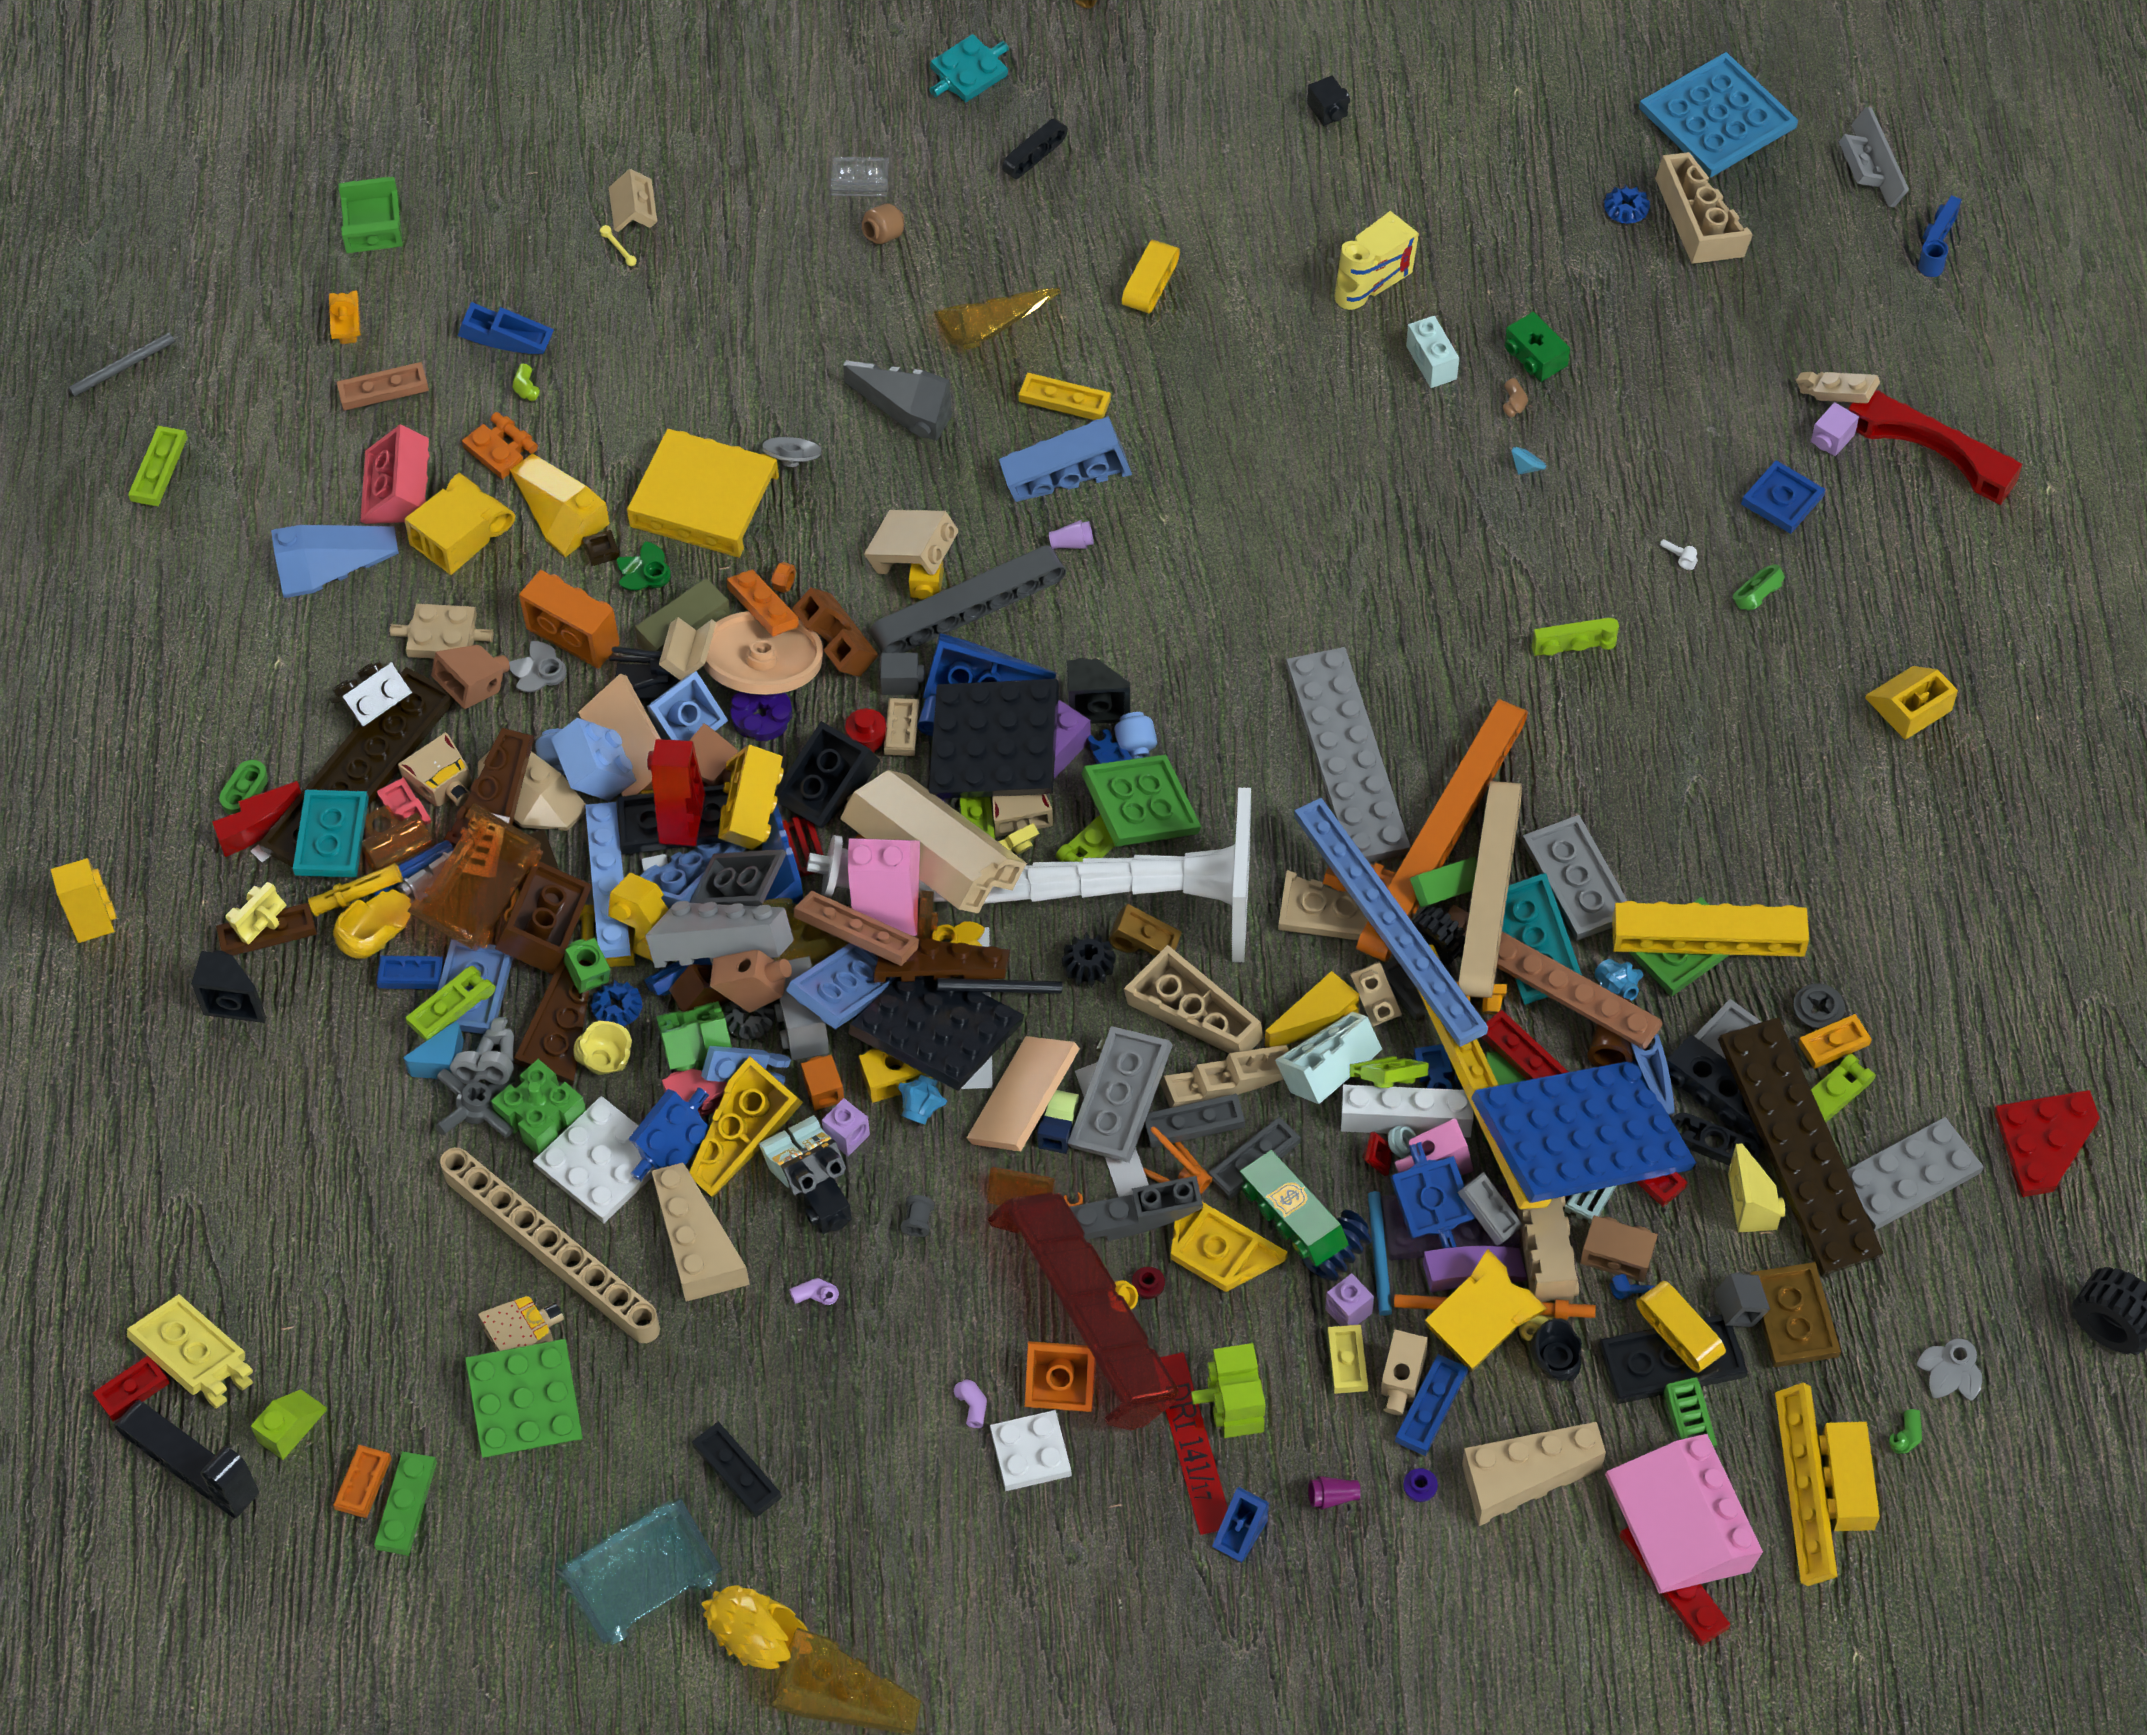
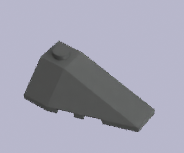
[843,360,952,441]

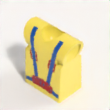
[1334,211,1419,310]

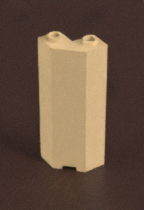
[840,770,1027,913]

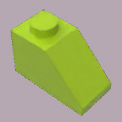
[251,1389,327,1460]

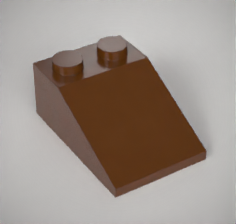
[495,859,592,975]

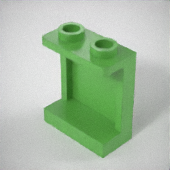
[338,177,403,253]

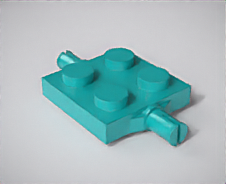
[929,34,1009,103]

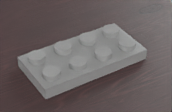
[1522,815,1627,941]
[1068,1026,1173,1163]
[1847,1117,1984,1231]

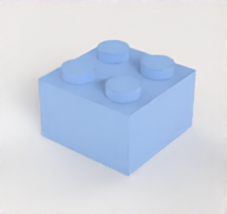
[551,718,636,801]

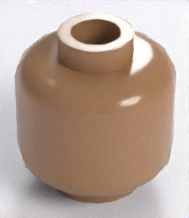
[862,203,904,244]

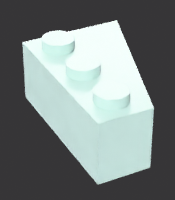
[1275,1012,1382,1104]

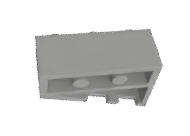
[774,956,829,1060]

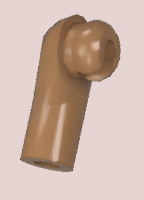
[1503,378,1528,417]

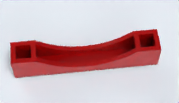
[1848,390,2023,505]

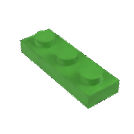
[374,1451,437,1556]

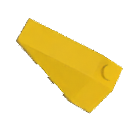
[510,453,610,557]
[689,1056,803,1197]

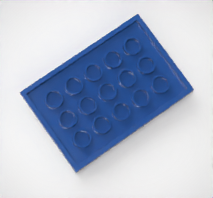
[1471,1060,1696,1203]

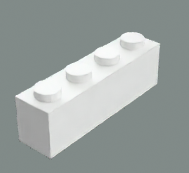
[1341,1084,1473,1137]

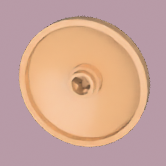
[703,611,823,695]

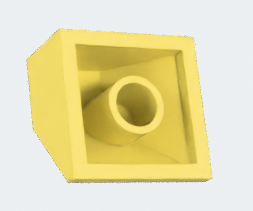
[1728,1144,1785,1233]

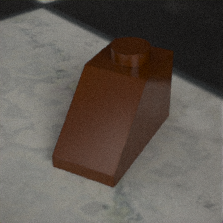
[669,964,731,1012]

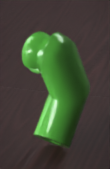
[1889,1409,1922,1454]

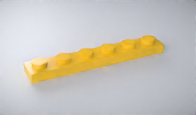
[1775,1382,1838,1586]

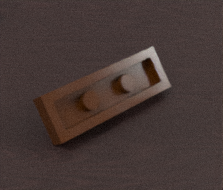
[216,902,317,956]

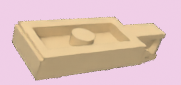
[1796,372,1880,403]

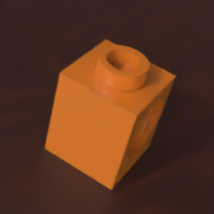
[801,1054,845,1111]

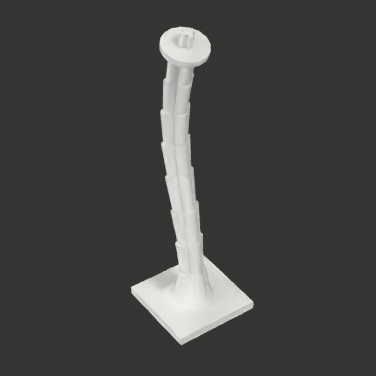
[806,788,1251,962]

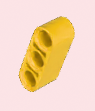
[1122,239,1180,314]
[1636,1281,1726,1373]

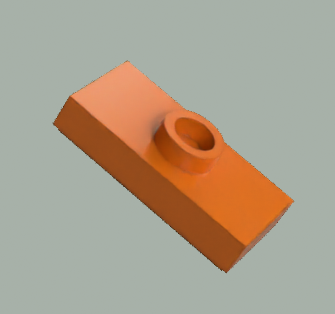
[333,1445,392,1519]

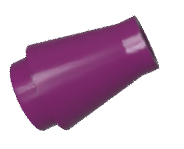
[1308,1476,1360,1510]

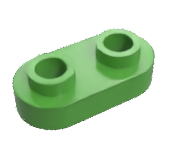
[1733,564,1785,611]
[219,760,268,815]

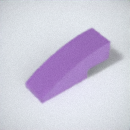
[1423,1246,1527,1293]

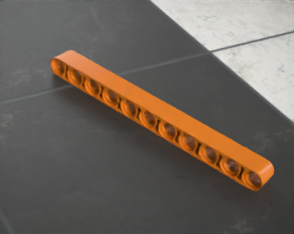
[1356,699,1528,962]

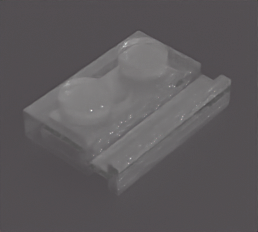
[830,157,889,196]

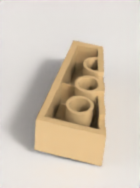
[1655,152,1753,264]
[1124,945,1264,1053]
[1516,1196,1579,1304]

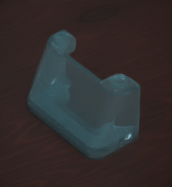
[556,1498,722,1646]

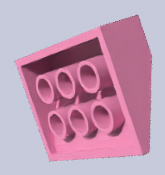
[1605,1434,1763,1594]

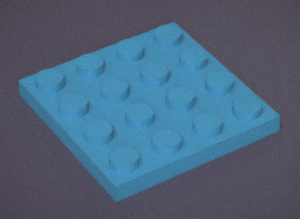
[1639,52,1798,178]

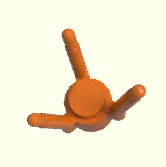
[1143,1126,1212,1194]

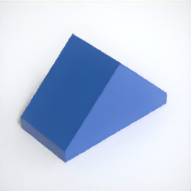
[1212,1487,1269,1563]

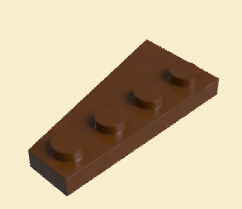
[444,728,535,856]
[874,939,1010,982]

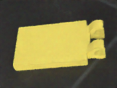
[127,1294,253,1409]

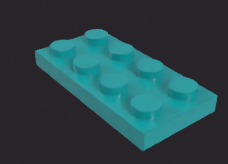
[1502,873,1582,1005]

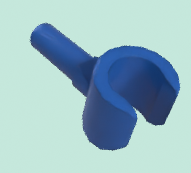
[1609,1274,1655,1300]

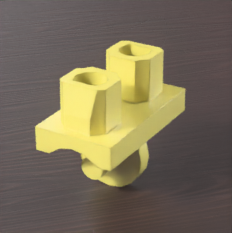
[226,882,287,945]

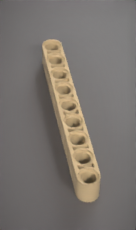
[1459,781,1522,998]
[440,1147,660,1343]

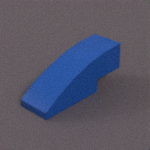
[458,302,554,354]

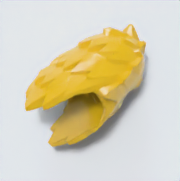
[701,1585,812,1669]

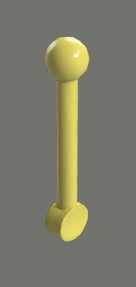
[600,225,637,266]

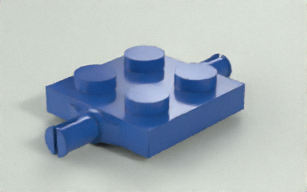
[628,1087,710,1182]
[1390,1142,1475,1249]

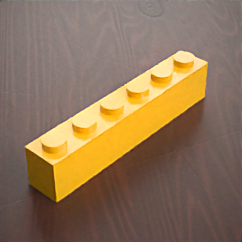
[1612,901,1809,957]

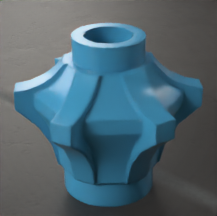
[1595,959,1643,1001]
[898,1075,948,1125]

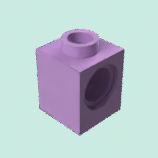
[822,1098,870,1156]
[1325,1273,1374,1326]

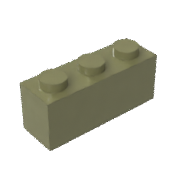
[635,578,731,651]

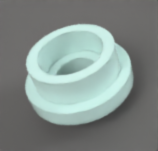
[1388,1126,1416,1158]

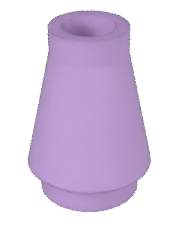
[1049,520,1094,549]

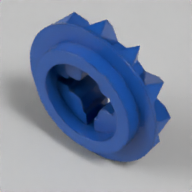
[1604,184,1650,224]
[591,980,642,1026]

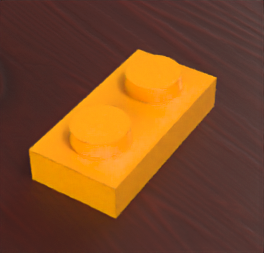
[1798,1014,1872,1069]

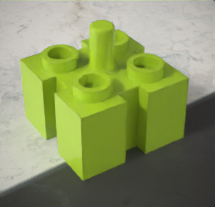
[1191,1343,1266,1438]

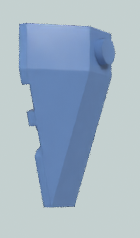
[271,525,399,598]
[640,842,746,909]

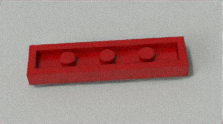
[1619,1526,1731,1646]

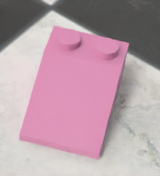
[848,838,920,936]

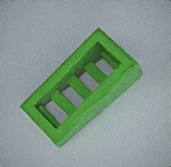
[1663,1377,1717,1448]

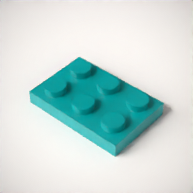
[293,790,369,877]

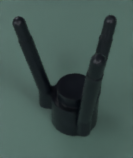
[608,646,675,691]

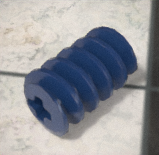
[1302,1209,1372,1282]

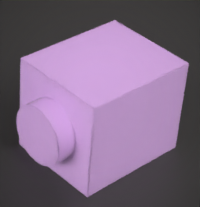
[1811,402,1859,456]

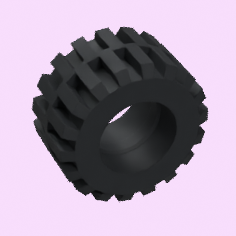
[2071,1267,2147,1355]

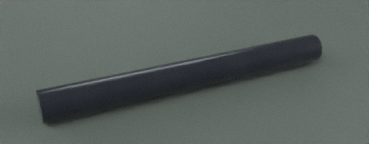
[935,978,1063,994]

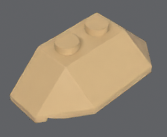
[478,751,586,831]

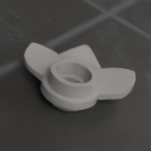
[509,641,567,692]
[1917,1338,1982,1401]

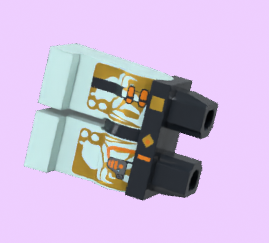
[759,1115,846,1195]

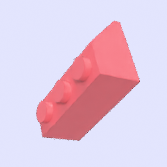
[360,424,429,524]

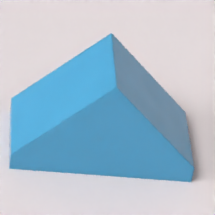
[403,1021,464,1079]

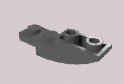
[1068,1176,1203,1242]

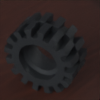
[1412,906,1466,965]

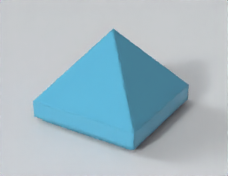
[1511,447,1546,475]

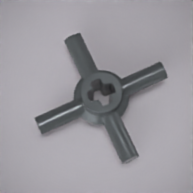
[435,1068,515,1138]

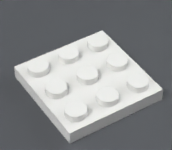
[533,1096,656,1224]

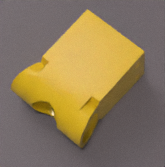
[404,473,516,575]
[1424,1249,1547,1372]

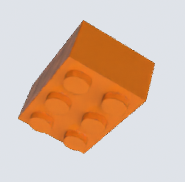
[519,569,620,669]

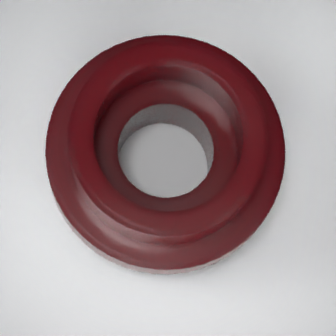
[1132,1267,1165,1299]

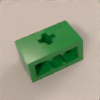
[1504,311,1570,382]

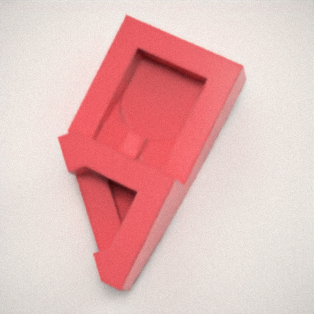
[377,777,431,825]

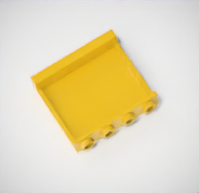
[627,428,779,558]

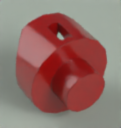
[845,708,887,753]

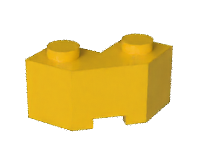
[608,872,669,961]

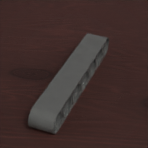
[869,546,1066,653]

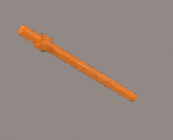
[1394,1294,1596,1320]

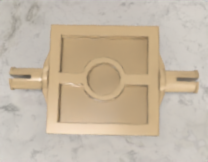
[390,604,494,659]

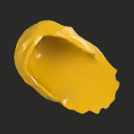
[333,889,413,959]

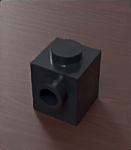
[1307,75,1350,126]
[803,1177,852,1235]

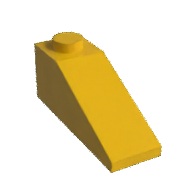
[1265,971,1360,1048]

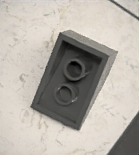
[690,849,787,906]

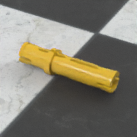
[308,863,403,917]

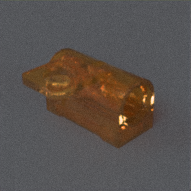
[362,805,433,872]

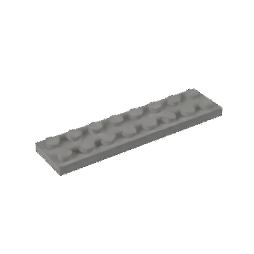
[1286,647,1411,862]

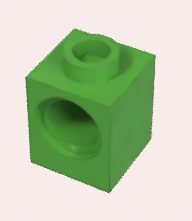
[564,937,611,994]

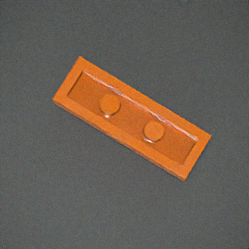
[727,569,799,637]

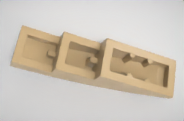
[1160,1045,1289,1108]

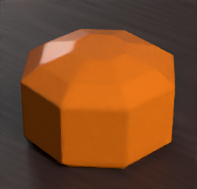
[771,562,796,593]

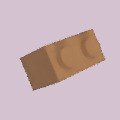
[1580,1215,1658,1283]

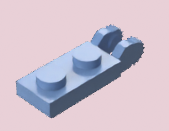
[701,1046,791,1085]

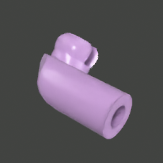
[789,1278,839,1305]
[954,1379,987,1428]

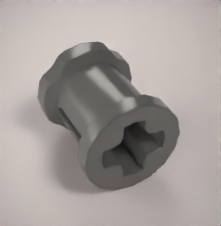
[901,1195,935,1237]

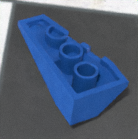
[923,633,1057,699]

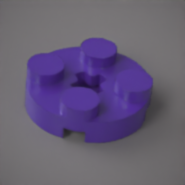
[731,692,792,741]

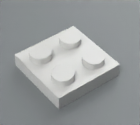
[990,1410,1072,1491]

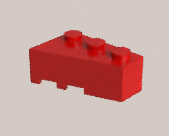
[647,739,706,846]

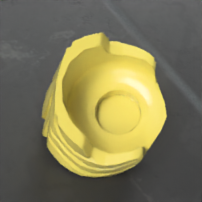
[574,1021,632,1075]

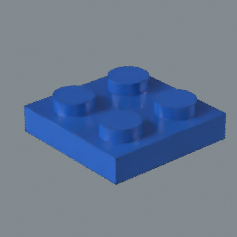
[1741,460,1826,534]

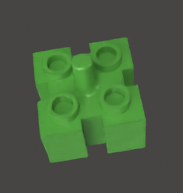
[656,1001,732,1071]
[491,1059,586,1156]

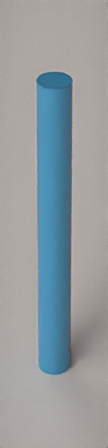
[1368,1191,1392,1316]

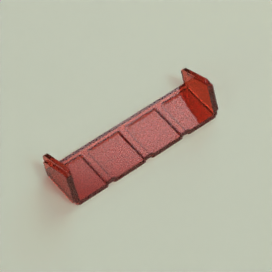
[987,1192,1179,1430]

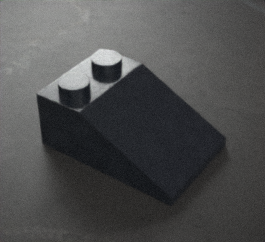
[774,721,880,829]

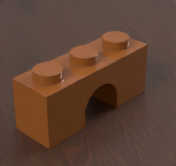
[792,587,879,677]

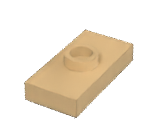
[884,698,920,756]

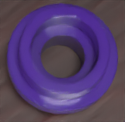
[1403,1468,1438,1502]

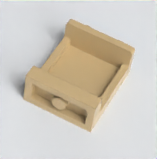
[864,510,958,575]

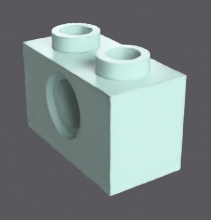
[1406,315,1459,388]

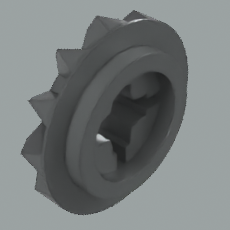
[1793,983,1845,1031]
[724,1002,775,1039]

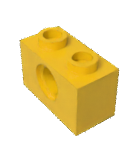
[859,1048,933,1103]

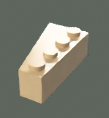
[652,1163,750,1302]
[1462,1422,1606,1526]

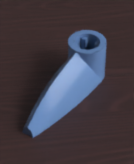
[1631,1034,1675,1115]

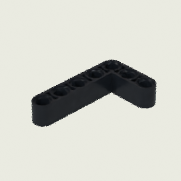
[114,1400,259,1519]

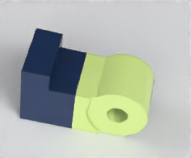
[1037,1090,1079,1154]

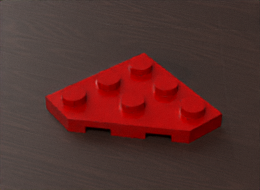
[1994,1090,2100,1197]

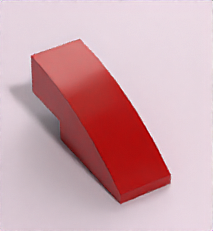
[212,781,301,857]

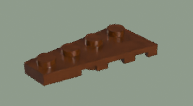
[514,953,593,1086]

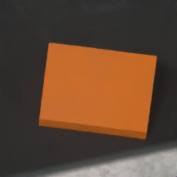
[1025,1341,1096,1412]

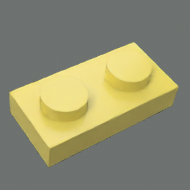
[1327,1325,1368,1394]

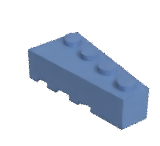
[999,416,1132,502]

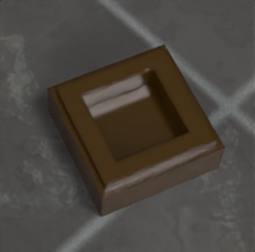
[583,530,620,566]

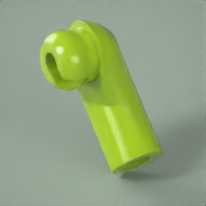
[512,364,540,401]

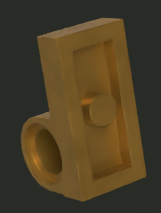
[1108,903,1182,956]

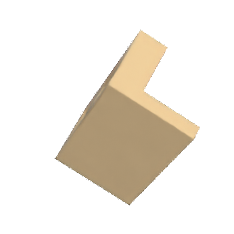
[609,169,657,232]
[659,617,716,680]

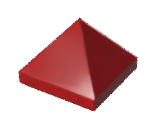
[1362,1132,1393,1176]

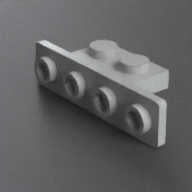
[1839,107,1909,208]

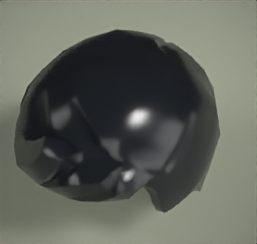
[1530,1318,1582,1381]

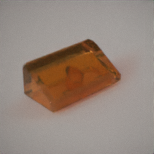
[987,1167,1056,1214]

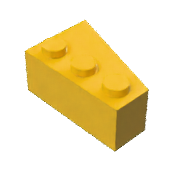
[718,744,784,850]

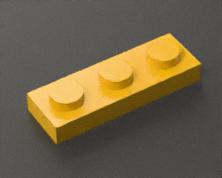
[1019,373,1111,420]

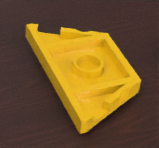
[1170,1202,1288,1292]

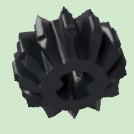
[1062,932,1116,988]

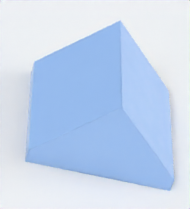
[647,671,728,741]

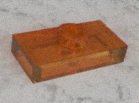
[916,890,938,939]

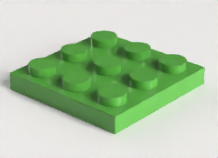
[1081,754,1201,847]
[465,1339,583,1458]

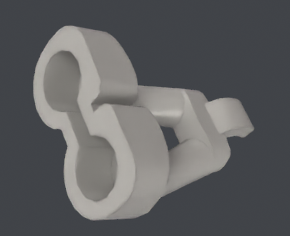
[450,1017,514,1085]

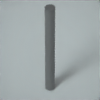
[68,332,175,397]

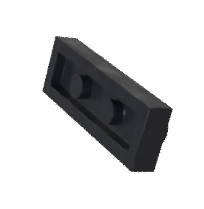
[692,1421,782,1519]

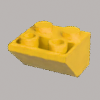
[1865,666,1958,740]

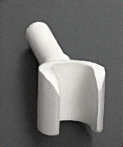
[1660,539,1698,570]

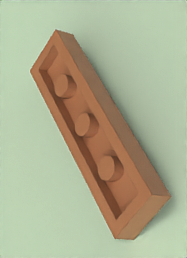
[794,890,919,966]

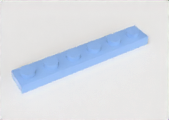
[585,802,631,958]

